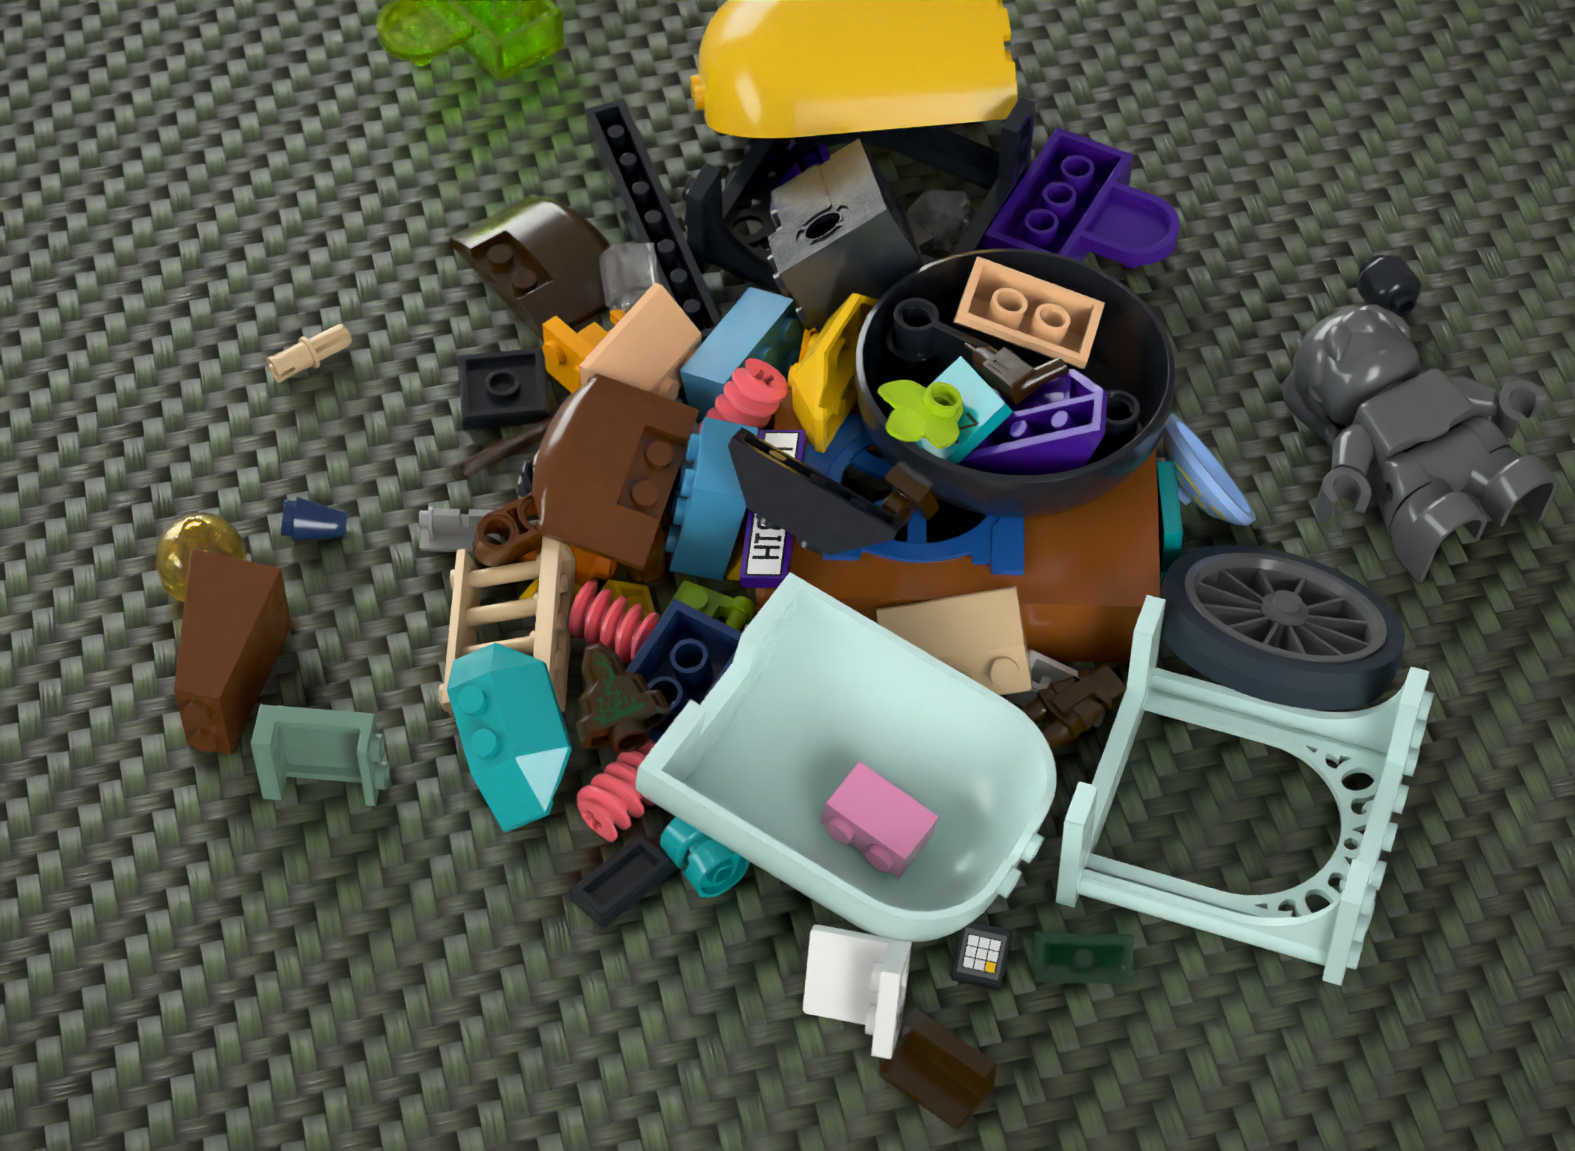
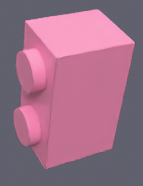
[821,761,939,878]

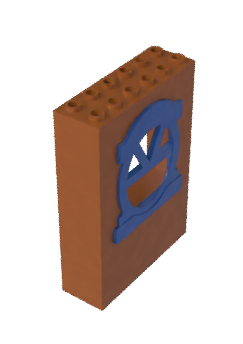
[756,383,1160,663]

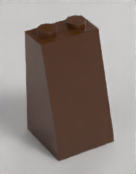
[174,549,292,755]

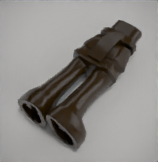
[1020,663,1126,749]

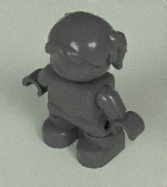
[1282,304,1559,584]

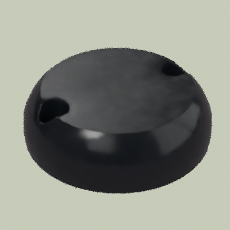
[855,248,1175,518]

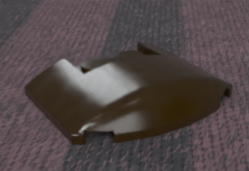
[449,194,628,343]

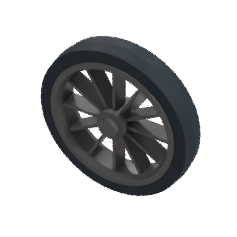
[1159,545,1405,710]

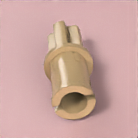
[266,324,352,383]

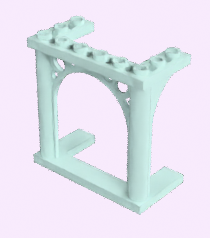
[1056,595,1434,986]

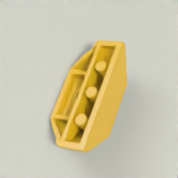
[788,293,878,454]

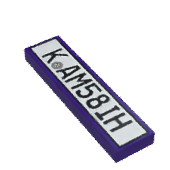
[740,430,807,588]

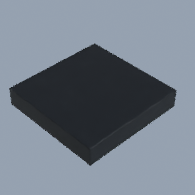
[457,348,550,430]

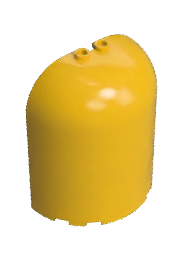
[690,0,1018,138]

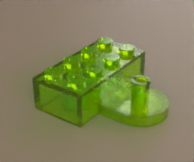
[376,0,565,82]

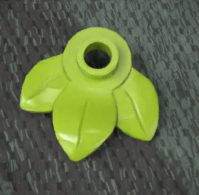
[878,380,963,449]

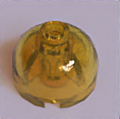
[156,512,247,602]

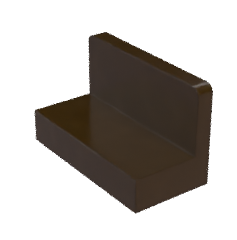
[879,1008,997,1129]

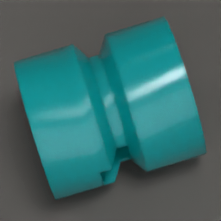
[660,817,750,898]

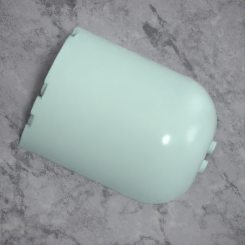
[636,572,1057,942]

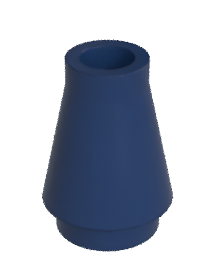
[281,497,348,541]

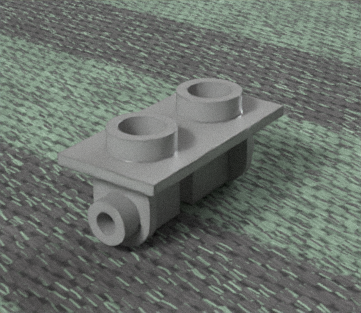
[419,506,506,552]

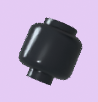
[1357,255,1421,317]

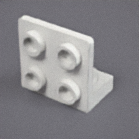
[803,925,912,1059]

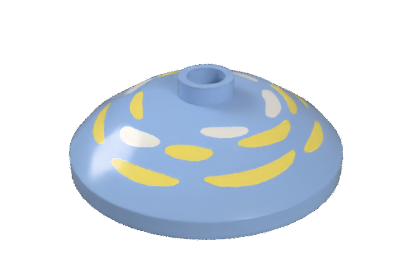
[1162,414,1256,526]

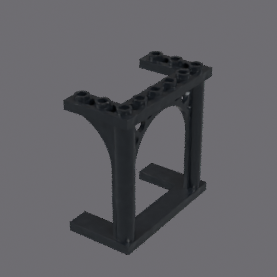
[682,96,1036,299]

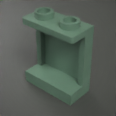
[251,705,390,806]

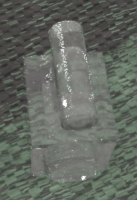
[599,243,660,312]

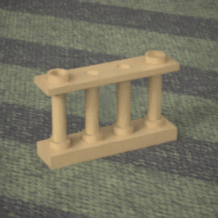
[439,536,576,722]

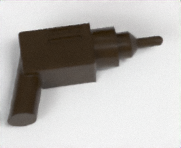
[964,342,1069,405]

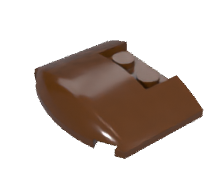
[532,373,699,571]

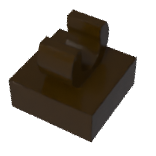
[881,465,940,528]

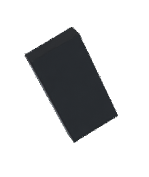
[569,834,674,929]

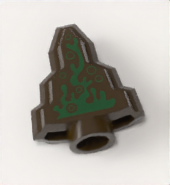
[575,642,672,753]

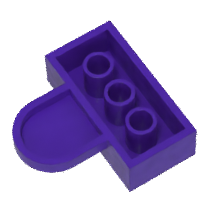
[983,127,1180,268]

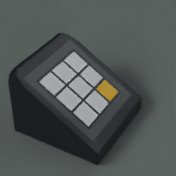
[952,922,1012,991]

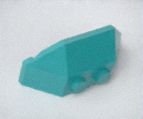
[447,643,572,833]

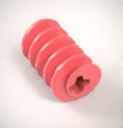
[698,358,788,437]
[568,581,660,663]
[577,739,656,842]

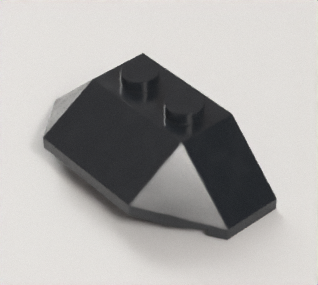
[728,427,905,556]

